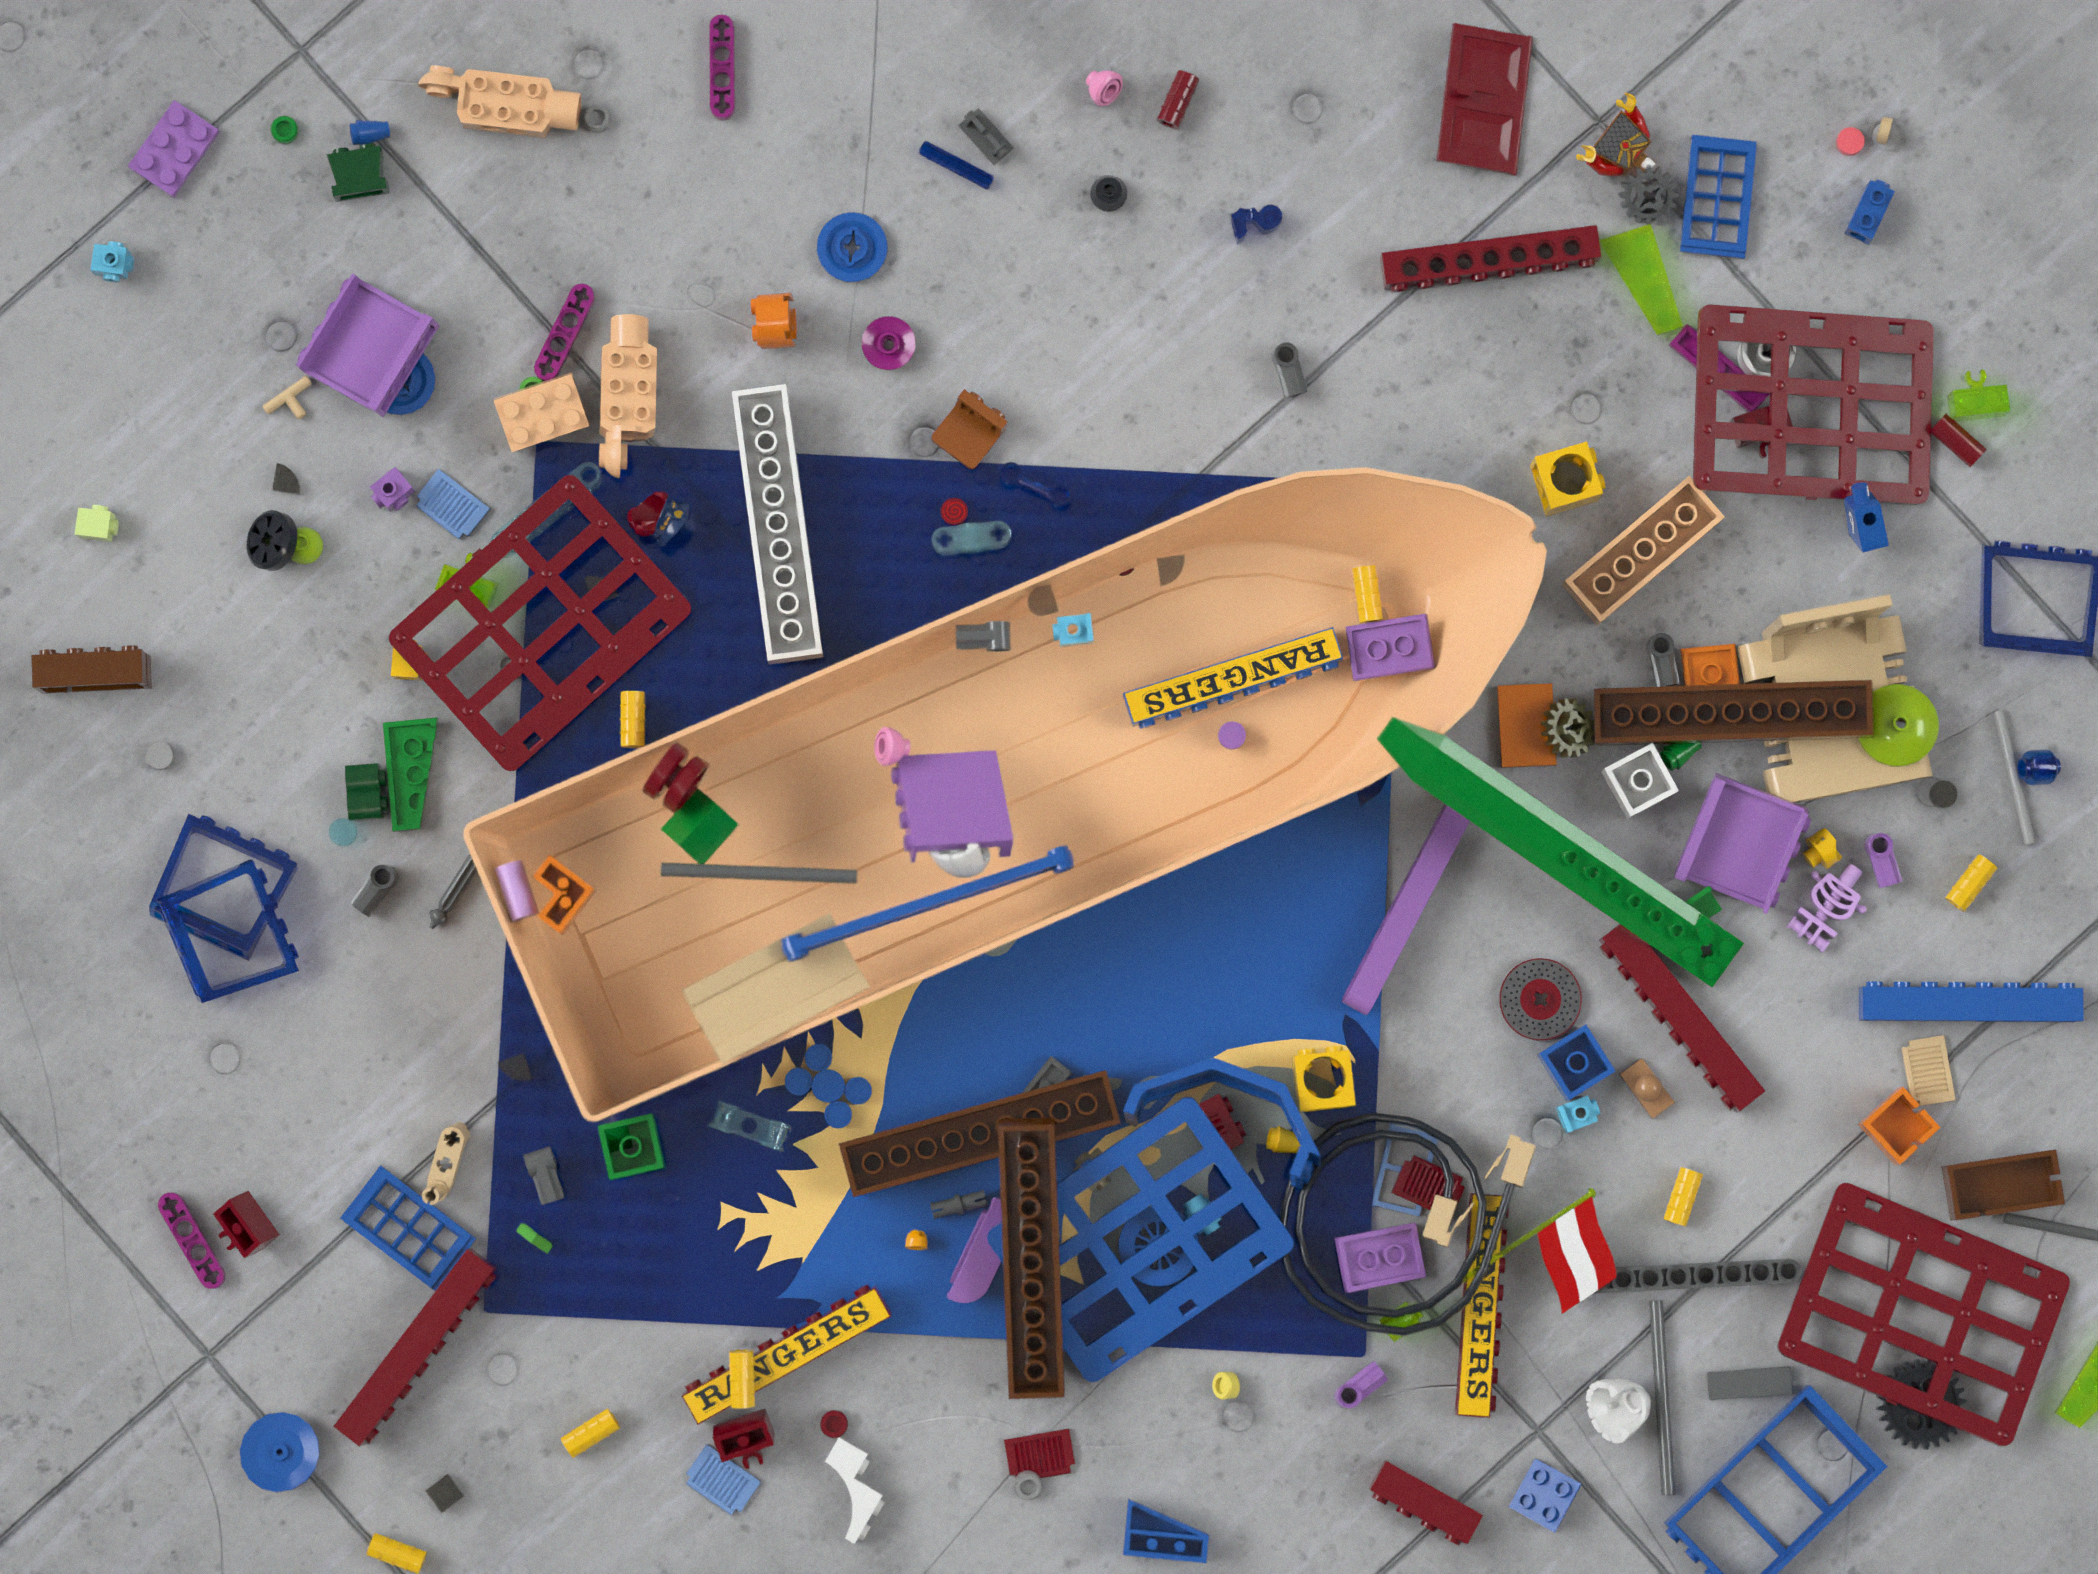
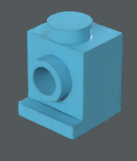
[1052,613,1094,647]
[1555,1095,1601,1134]

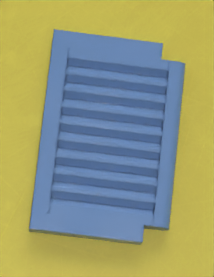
[416,469,490,539]
[686,1444,761,1515]

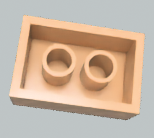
[494,372,589,452]

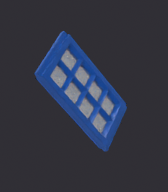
[1680,135,1757,259]
[340,1165,477,1291]

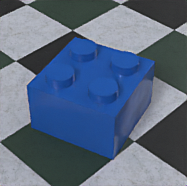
[1537,1024,1615,1101]

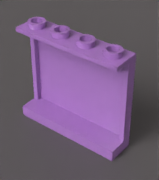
[296,273,440,417]
[891,750,1014,863]
[1674,772,1811,914]

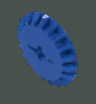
[817,212,887,283]
[387,354,436,416]

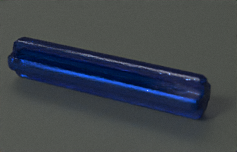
[919,141,994,189]

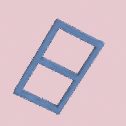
[1371,1124,1437,1216]

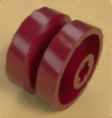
[642,741,710,814]

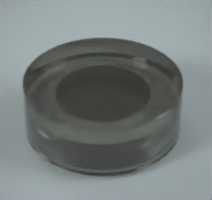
[1929,780,1957,808]

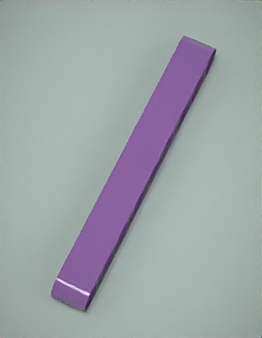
[1341,803,1470,1015]

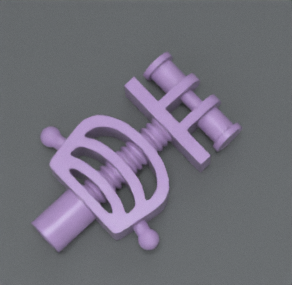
[1786,863,1867,953]

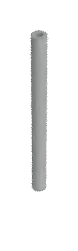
[1993,710,2036,845]

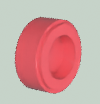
[1836,127,1865,156]

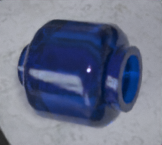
[2017,749,2061,786]

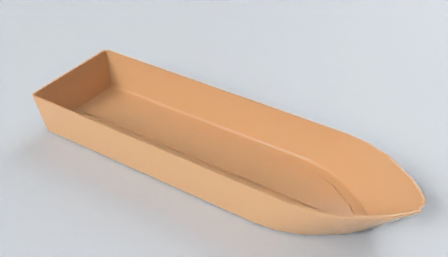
[463,467,1547,1121]

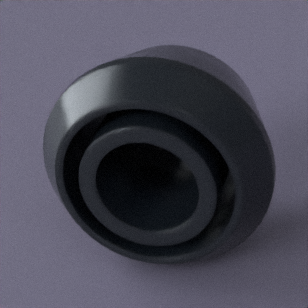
[1090,175,1127,212]

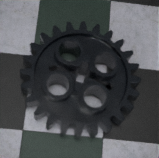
[1876,1360,1967,1450]

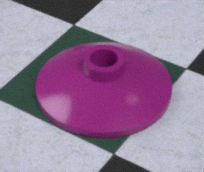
[861,316,916,370]

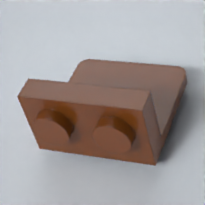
[931,389,1008,470]

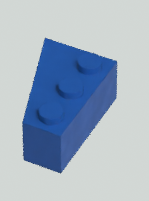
[1123,1498,1209,1563]

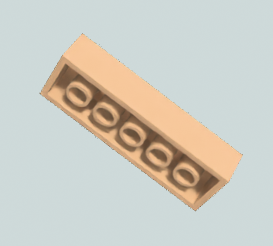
[1562,476,1725,626]

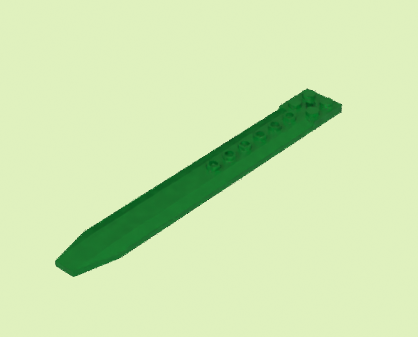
[1377,716,1744,987]

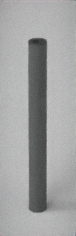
[2004,1213,2098,1241]

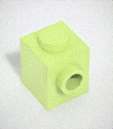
[75,505,119,542]

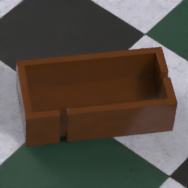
[31,645,152,694]
[1941,1149,2065,1221]

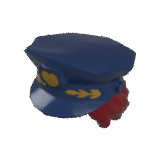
[627,491,689,547]

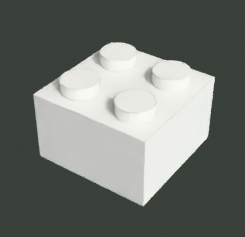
[1601,743,1679,819]

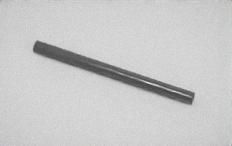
[661,862,857,884]
[1649,1300,1675,1495]

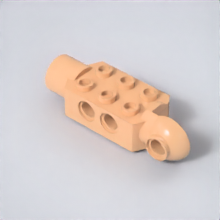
[417,66,581,138]
[599,314,657,479]

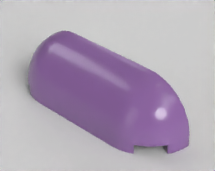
[947,1198,1002,1303]

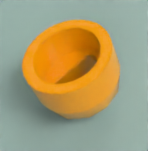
[905,1229,928,1250]

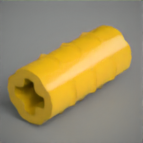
[1352,565,1383,623]
[620,691,646,748]
[1945,854,1998,912]
[1663,1167,1703,1227]
[729,1349,755,1408]
[561,1408,621,1458]
[366,1533,427,1574]

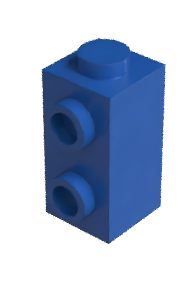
[1844,180,1895,245]

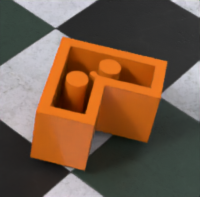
[533,855,596,935]

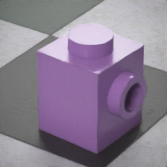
[370,467,415,511]

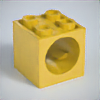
[1530,441,1606,517]
[1292,1045,1356,1113]

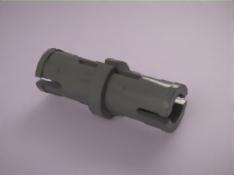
[930,1189,988,1220]

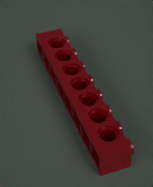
[1380,225,1601,293]

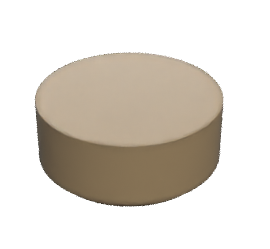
[1876,116,1893,145]

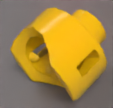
[1802,828,1843,869]

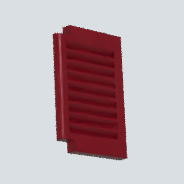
[1391,1155,1465,1211]
[1004,1428,1075,1479]

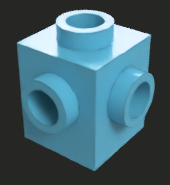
[90,241,134,282]

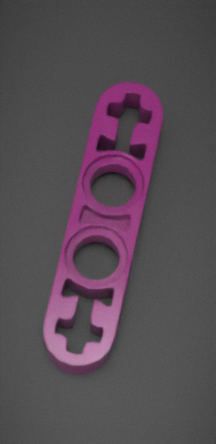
[709,14,735,121]
[534,283,595,382]
[158,1192,226,1289]

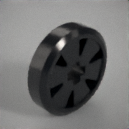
[246,510,297,571]

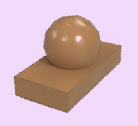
[1619,1058,1675,1119]

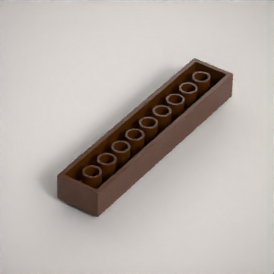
[1594,680,1874,746]
[839,1070,1121,1198]
[998,1118,1065,1399]

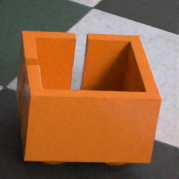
[1857,1087,1941,1165]

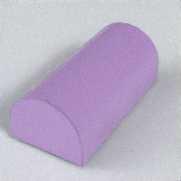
[495,860,539,922]

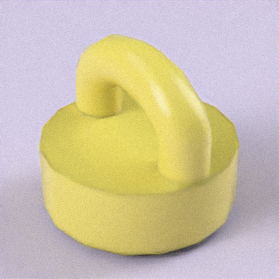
[1212,1372,1240,1400]

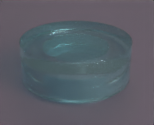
[329,818,357,846]

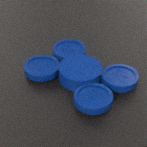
[785,1044,872,1128]

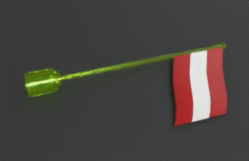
[1380,1188,1616,1342]

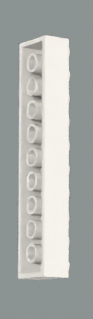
[732,384,823,665]

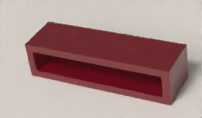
[1369,1460,1483,1546]

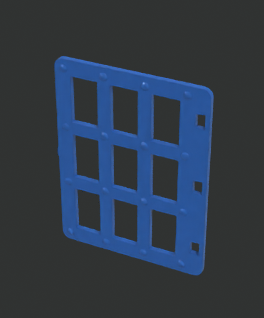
[987,1097,1294,1382]

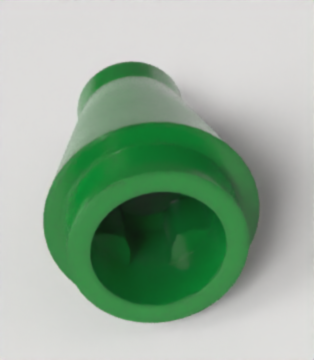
[1660,743,1702,771]

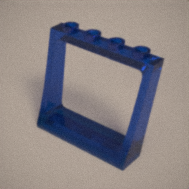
[1979,540,2098,657]
[149,813,298,961]
[155,859,299,1003]

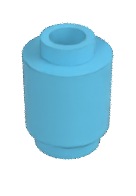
[1183,1193,1222,1236]

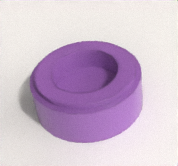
[1218,722,1246,750]

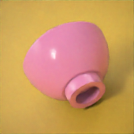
[1086,70,1122,107]
[874,727,910,766]

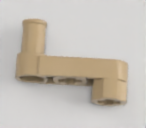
[422,1122,470,1205]

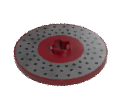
[1499,958,1582,1041]

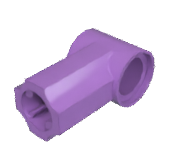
[1864,833,1902,888]
[1334,1361,1388,1409]

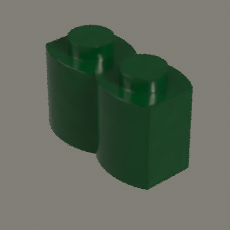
[345,763,388,821]

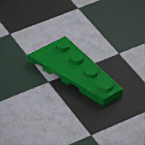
[383,717,438,832]

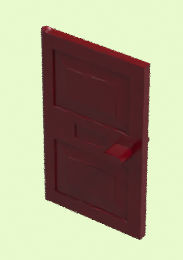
[1436,23,1533,176]

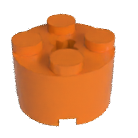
[751,293,797,349]

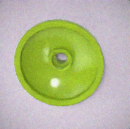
[1858,684,1939,767]

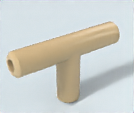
[262,376,312,419]

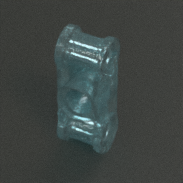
[932,521,1011,555]
[708,1100,792,1152]

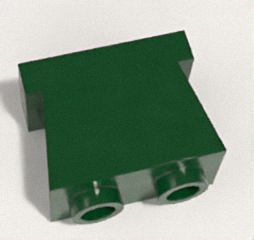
[326,143,390,202]

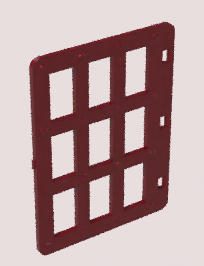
[1693,304,1934,505]
[389,475,691,771]
[1777,1183,2070,1447]

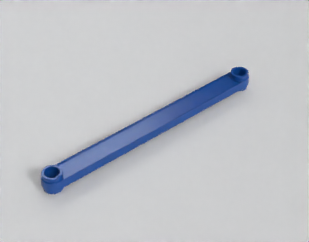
[781,845,1075,962]

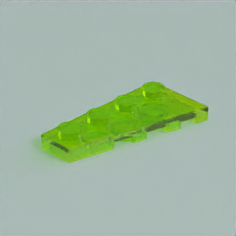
[1599,224,1683,336]

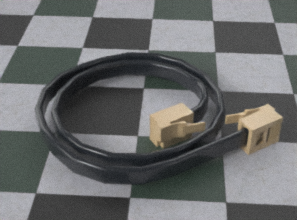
[1279,1112,1536,1336]

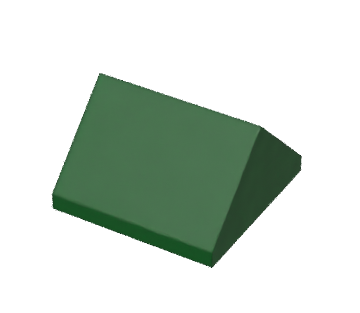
[661,788,739,864]

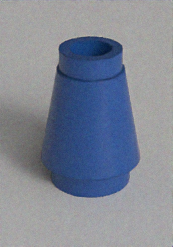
[349,120,390,146]

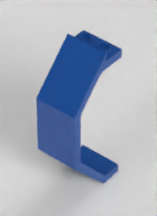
[1123,1057,1321,1189]

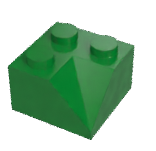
[598,1113,666,1181]

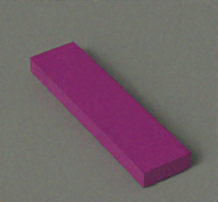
[1669,324,1770,412]

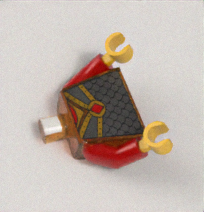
[1576,92,1657,177]

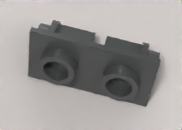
[958,108,1014,165]

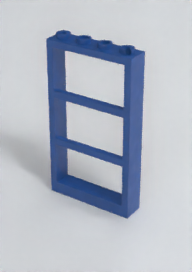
[1664,1385,1888,1574]

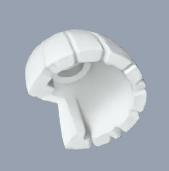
[928,843,990,878]
[1586,1379,1651,1443]

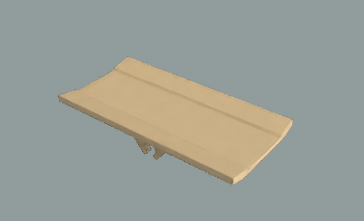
[682,913,870,1064]

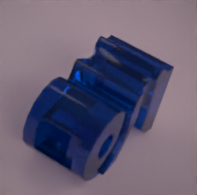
[1230,205,1282,244]

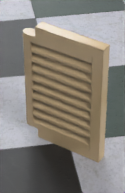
[1901,1035,1955,1106]

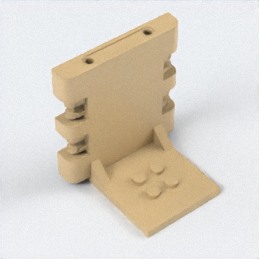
[1737,594,1933,803]

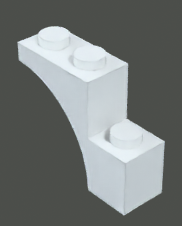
[825,1437,885,1544]

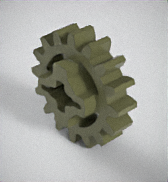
[1541,698,1595,758]

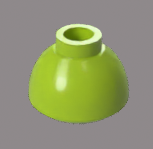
[291,527,323,565]

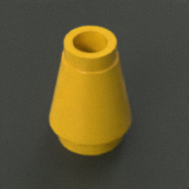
[1266,1126,1300,1153]

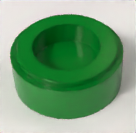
[271,116,299,144]

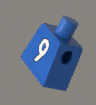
[1844,482,1889,553]

